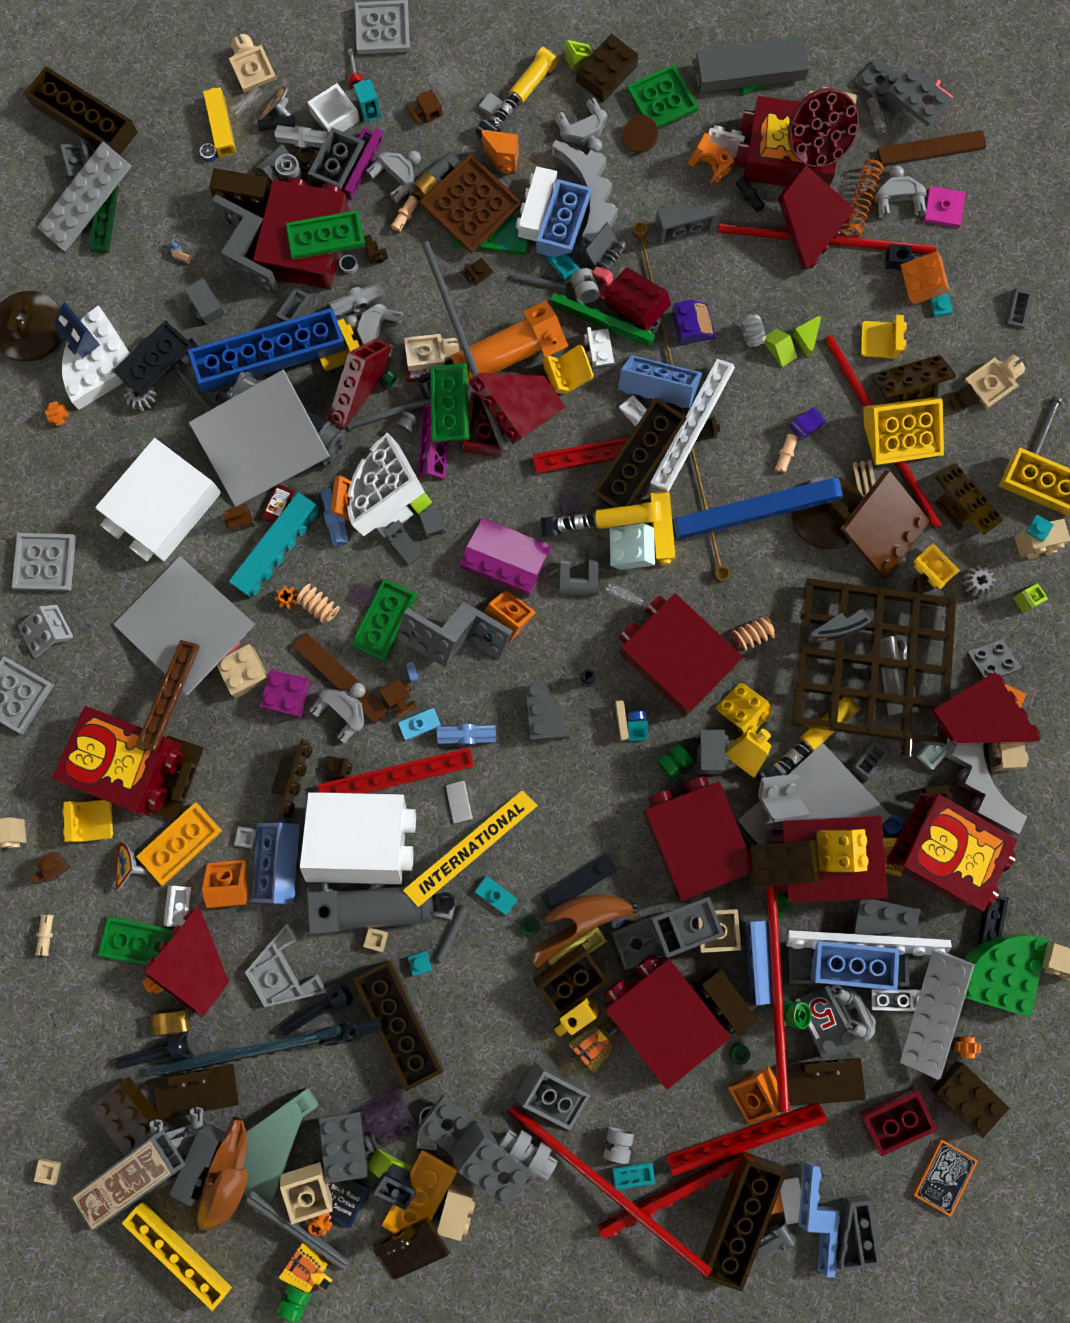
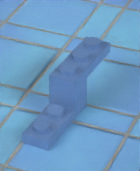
[798,1162,840,1278]

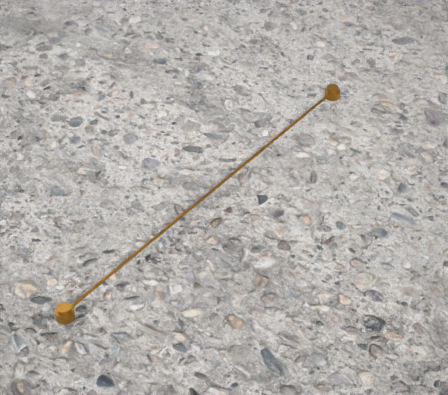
[633,221,730,582]

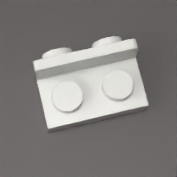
[709,125,745,158]
[584,327,614,368]

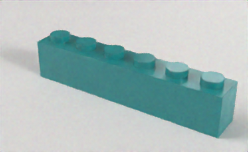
[229,492,319,598]

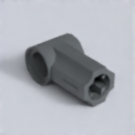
[757,1221,796,1260]

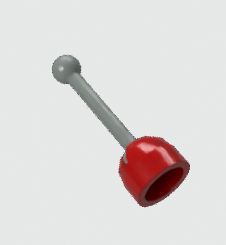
[347,48,363,89]

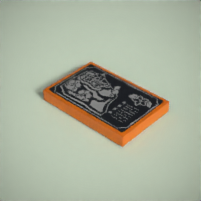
[913,1139,978,1217]

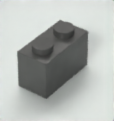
[184,278,225,325]

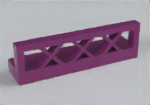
[341,127,383,200]
[416,403,449,479]

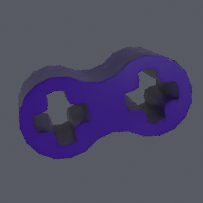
[789,407,826,441]

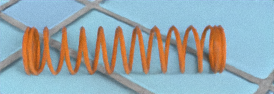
[842,160,883,238]

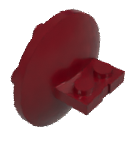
[787,88,859,167]

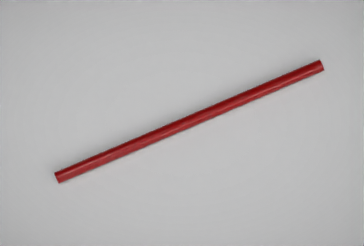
[718,223,936,254]
[824,335,942,529]
[766,885,789,1112]
[508,1105,712,1278]

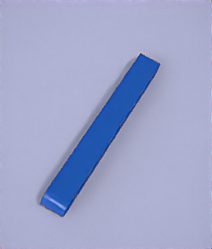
[672,478,843,539]

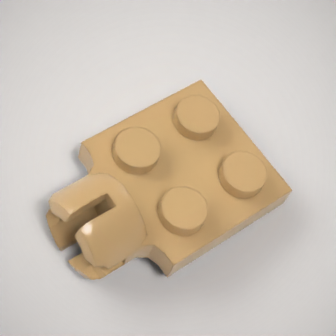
[229,34,277,93]
[404,334,459,371]
[964,355,1025,409]

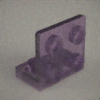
[362,1086,418,1148]

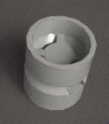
[275,154,302,182]
[571,268,600,304]
[603,1127,634,1164]

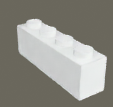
[516,166,557,241]

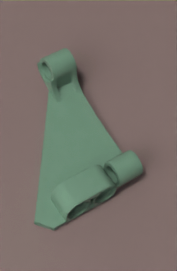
[243,1088,319,1213]

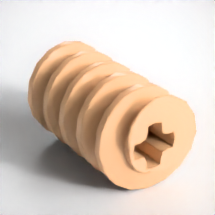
[297,584,340,624]
[731,616,775,651]

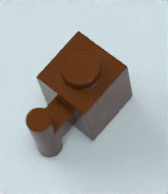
[406,89,443,126]
[223,504,255,533]
[380,679,417,719]
[29,852,71,883]

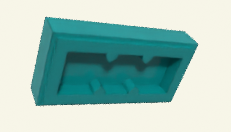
[545,253,580,282]
[475,876,518,915]
[611,1161,655,1190]

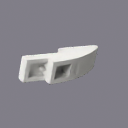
[871,989,921,1011]

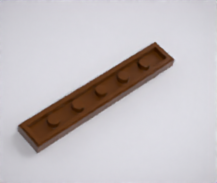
[877,130,987,166]
[293,632,389,723]
[136,640,200,752]

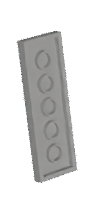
[37,142,132,251]
[900,949,975,1080]

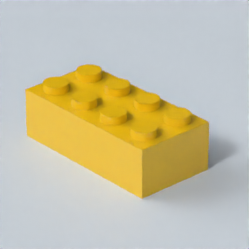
[998,448,1070,516]

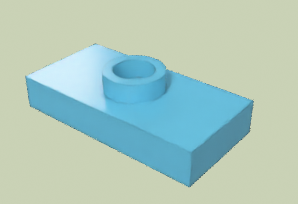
[398,708,441,741]

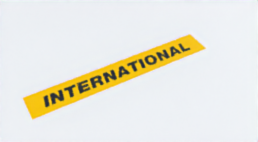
[403,791,538,907]

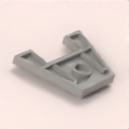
[245,923,326,1007]

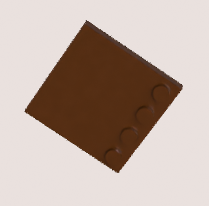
[420,154,522,254]
[840,470,930,578]

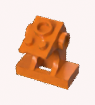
[687,133,734,184]

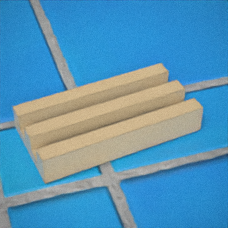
[851,460,875,498]
[615,701,629,742]

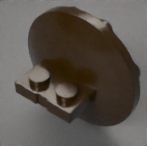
[0,291,61,362]
[791,476,863,550]

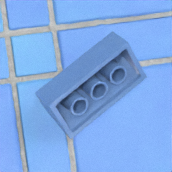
[536,179,593,257]
[618,355,702,408]
[251,823,300,904]
[745,920,773,1005]
[811,941,899,991]

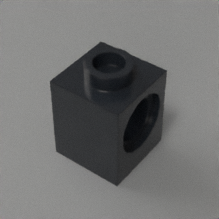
[885,244,914,270]

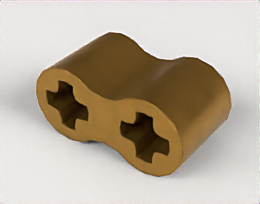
[412,172,437,202]
[150,1010,190,1036]

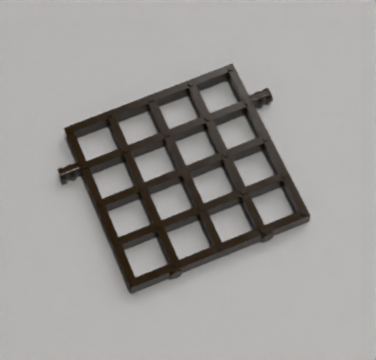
[791,577,956,759]

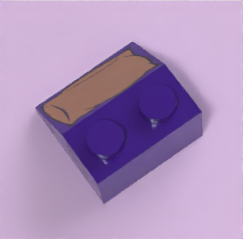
[672,300,716,346]

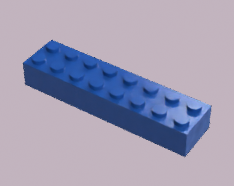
[188,308,345,392]

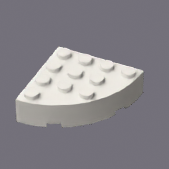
[62,305,130,410]
[347,433,425,536]

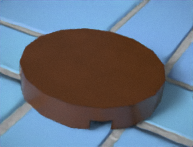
[623,115,659,153]

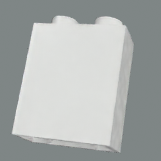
[95,438,221,561]
[300,793,416,884]

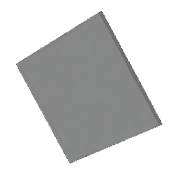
[189,370,330,507]
[114,556,255,695]
[738,743,891,844]

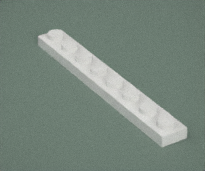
[650,359,735,492]
[786,930,952,956]

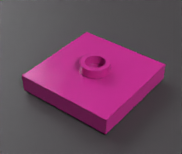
[923,186,966,228]

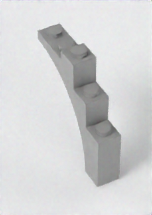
[552,140,618,247]
[945,741,1027,835]

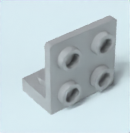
[18,605,74,658]
[758,774,810,822]

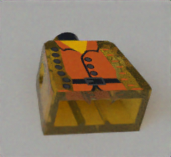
[568,1022,617,1073]

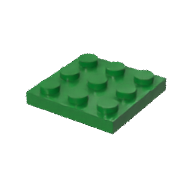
[627,64,699,130]

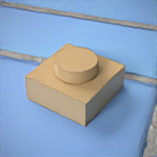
[363,928,389,952]
[34,1159,61,1185]

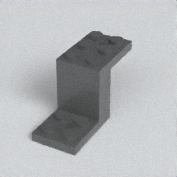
[212,195,279,293]
[396,601,513,667]
[611,897,725,970]
[417,1094,532,1207]

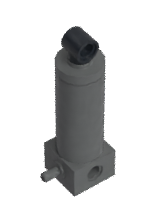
[308,882,456,934]

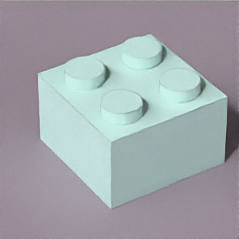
[610,523,655,570]

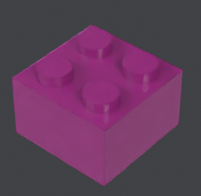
[260,669,311,718]

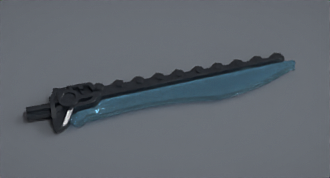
[155,1019,382,1075]

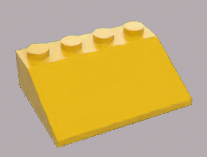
[863,398,944,465]

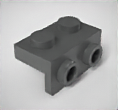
[59,138,90,180]

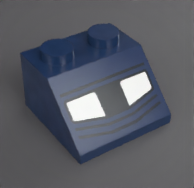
[54,303,100,359]

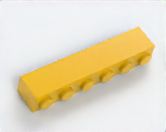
[122,1202,232,1311]

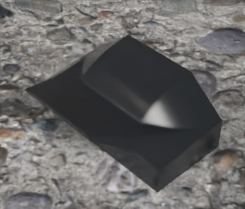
[371,1163,417,1210]

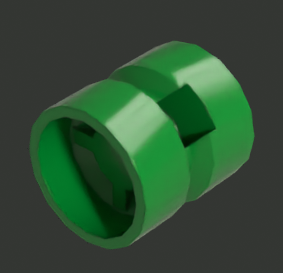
[657,744,694,780]
[772,1000,811,1029]
[275,1283,313,1323]

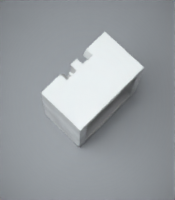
[308,83,360,132]

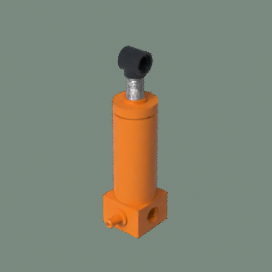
[417,300,568,399]

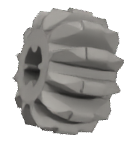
[741,314,766,347]
[124,387,157,412]
[962,566,997,598]

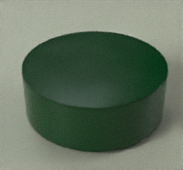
[380,371,398,390]
[520,916,539,936]
[730,1044,751,1065]

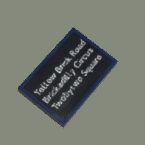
[313,1161,369,1228]

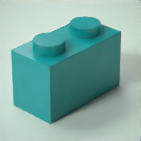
[353,79,382,123]

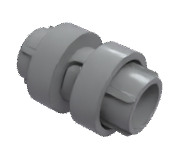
[499,1130,558,1183]

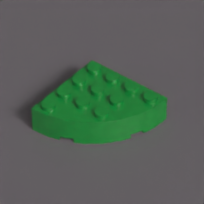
[964,933,1048,1018]

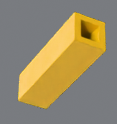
[203,87,237,158]
[649,492,675,566]

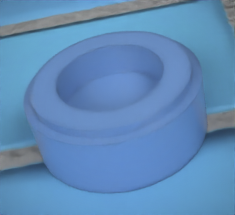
[406,662,419,682]

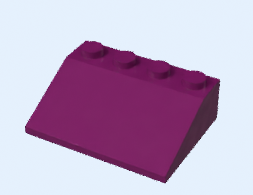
[459,518,552,597]

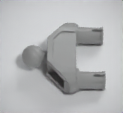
[554,98,608,152]
[365,151,421,204]
[874,165,927,219]
[345,304,403,357]
[309,683,366,743]
[830,984,876,1042]
[149,1107,206,1161]

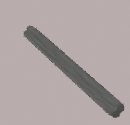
[246,1191,349,1270]

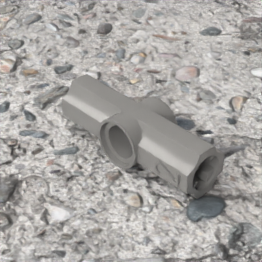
[275,125,329,148]
[329,281,386,318]

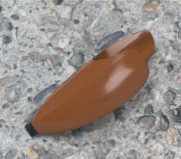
[532,894,638,970]
[197,1116,248,1233]

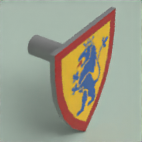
[259,86,291,119]
[115,842,147,891]

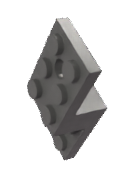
[854,58,953,127]

